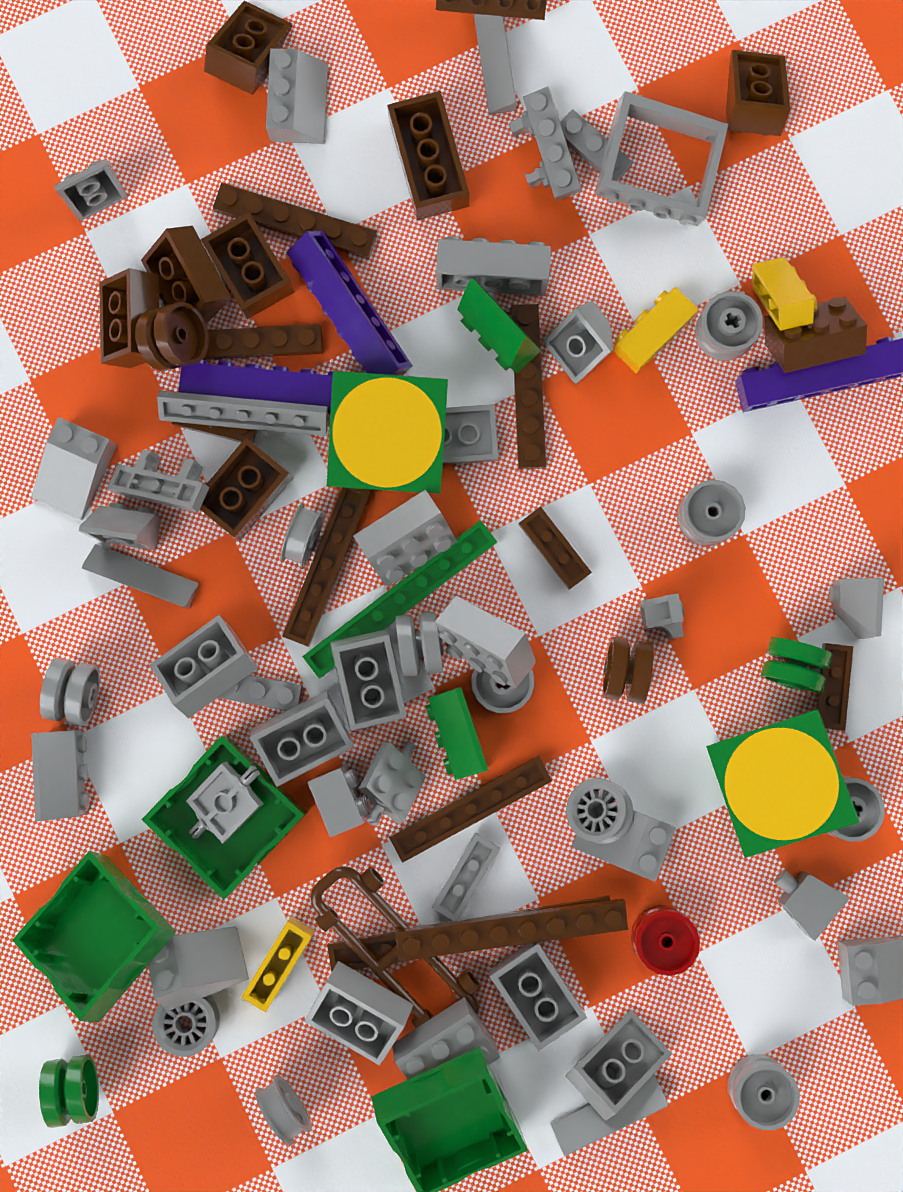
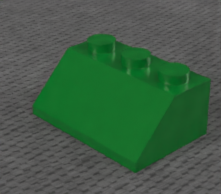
[457,278,541,374]
[425,687,488,780]

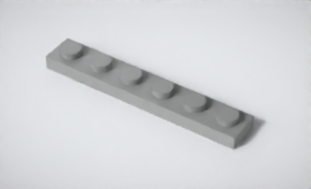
[157,391,328,436]

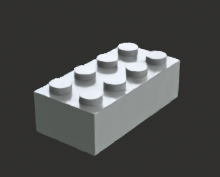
[436,236,551,296]

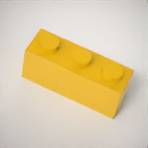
[752,257,817,331]
[613,287,699,374]
[241,916,315,1013]

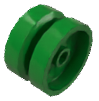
[760,637,833,693]
[39,1054,99,1128]

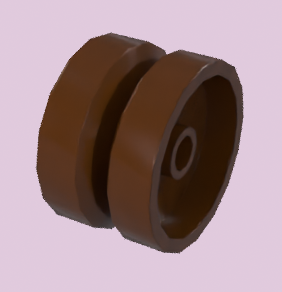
[135,302,209,371]
[603,637,654,704]

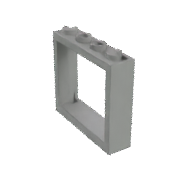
[594,91,728,226]

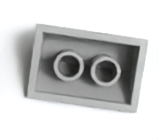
[266,48,328,144]
[31,730,90,821]

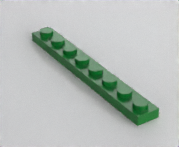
[302,520,497,679]

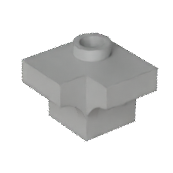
[639,593,684,640]

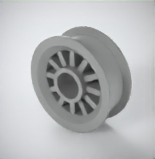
[280,503,324,569]
[566,778,634,844]
[152,995,220,1057]
[255,1075,312,1146]

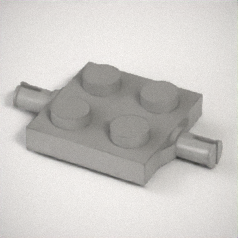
[359,741,426,826]
[186,761,264,844]

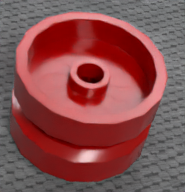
[631,905,700,976]

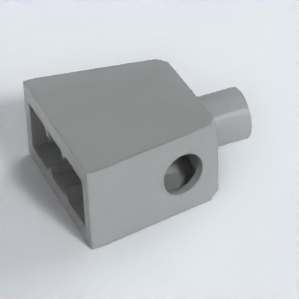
[774,870,850,941]

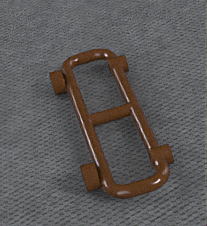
[310,866,481,1028]

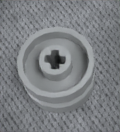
[695,291,763,361]
[677,480,746,546]
[396,611,444,678]
[40,658,100,726]
[471,669,534,713]
[826,776,885,842]
[728,1054,800,1130]

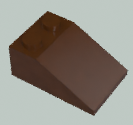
[204,0,292,95]
[726,50,791,136]

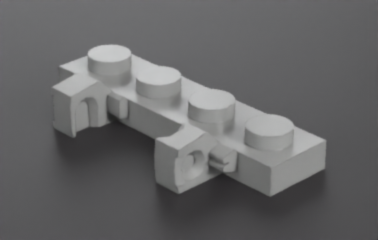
[509,86,582,201]
[107,449,209,513]

